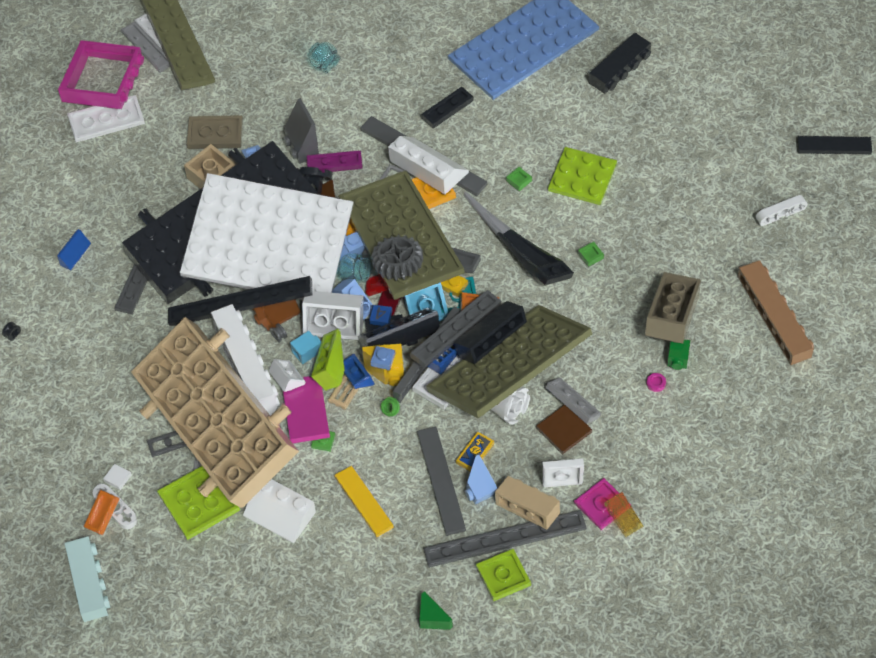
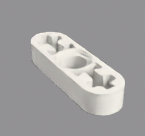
[756,195,808,226]
[92,484,137,529]

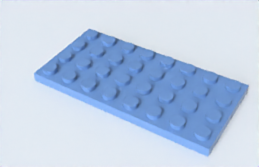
[448,0,599,100]

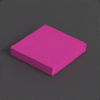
[574,478,631,530]

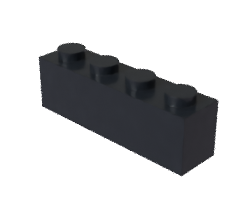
[589,33,651,94]
[454,301,527,364]

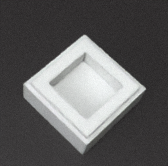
[103,464,132,490]

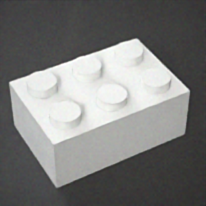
[302,291,364,340]

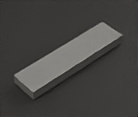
[121,21,170,73]

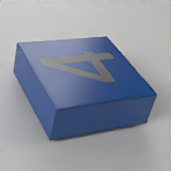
[369,305,393,326]

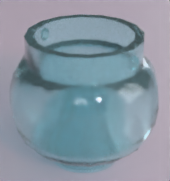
[309,41,341,73]
[337,253,371,284]

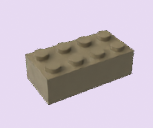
[645,272,701,344]

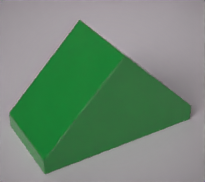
[420,591,453,630]

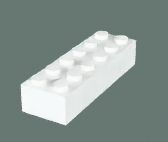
[211,304,280,416]

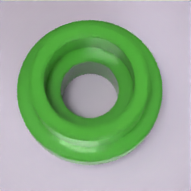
[381,397,400,417]

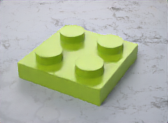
[476,549,531,602]

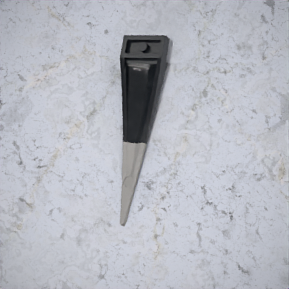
[464,192,574,286]

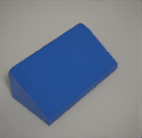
[57,229,91,270]
[343,354,375,389]

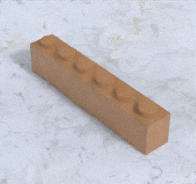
[738,260,814,365]

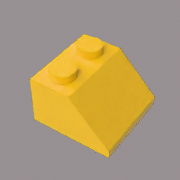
[362,344,404,386]

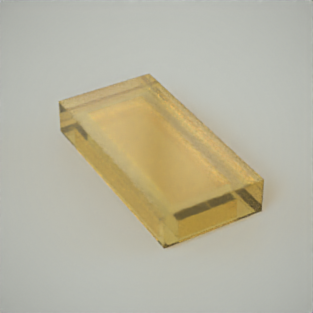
[604,492,644,537]

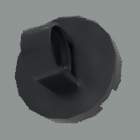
[297,167,333,195]

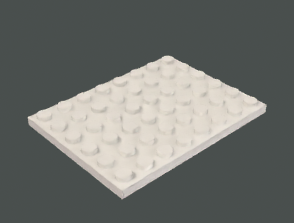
[180,173,353,300]

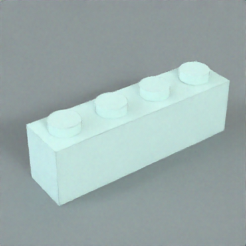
[65,536,111,622]

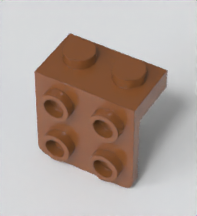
[252,299,300,331]

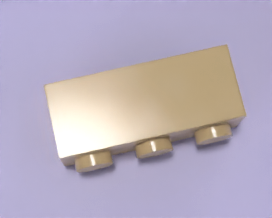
[495,476,560,530]

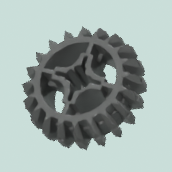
[372,234,424,281]

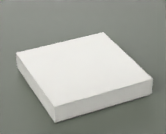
[542,459,584,487]

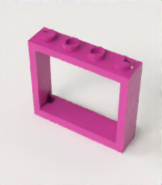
[58,40,144,109]

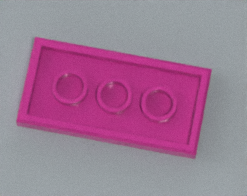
[283,376,330,443]

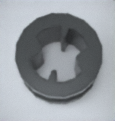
[270,323,288,343]

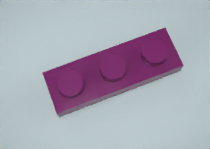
[307,150,363,173]

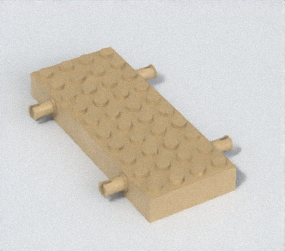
[131,317,299,508]

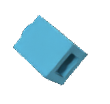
[290,331,321,365]

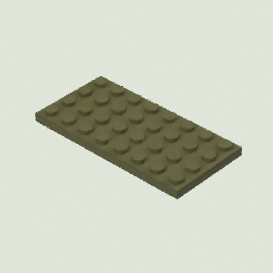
[338,170,465,300]
[426,305,592,418]

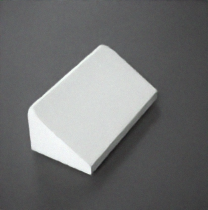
[269,359,306,392]

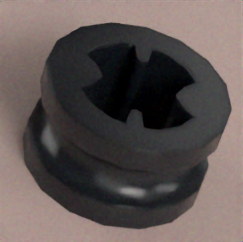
[2,322,21,341]

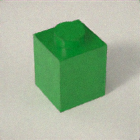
[667,339,691,370]

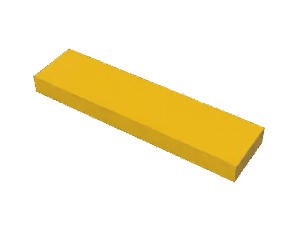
[335,465,394,538]

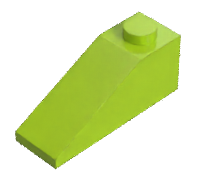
[311,329,345,391]

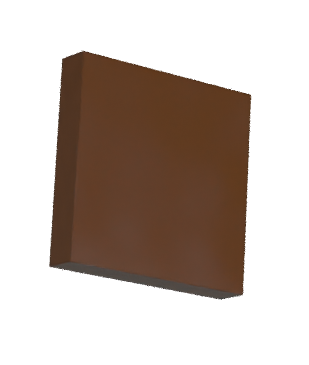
[536,405,592,455]

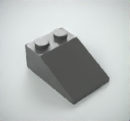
[283,98,319,164]

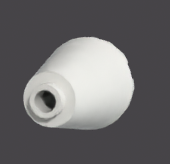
[491,387,530,425]

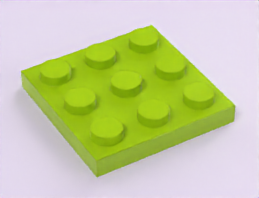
[548,147,617,205]
[157,466,240,540]

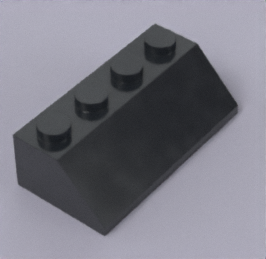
[358,308,440,347]

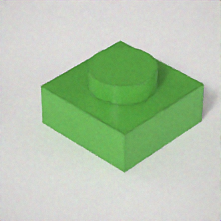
[506,167,532,191]
[578,242,604,267]
[311,431,335,452]

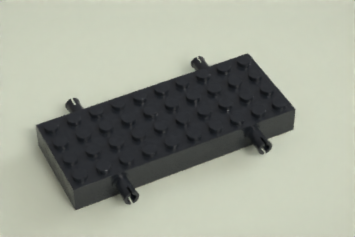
[122,141,317,304]

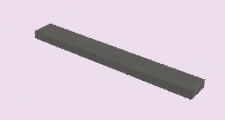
[360,116,487,196]
[424,510,587,568]

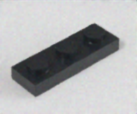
[421,86,474,129]

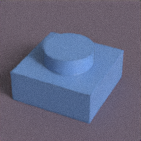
[371,346,395,370]

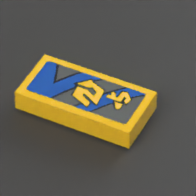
[456,432,494,472]

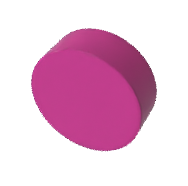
[646,373,666,392]

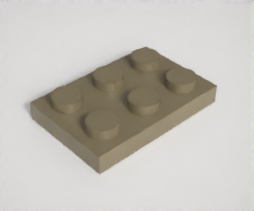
[187,115,243,149]

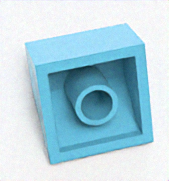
[403,282,449,321]

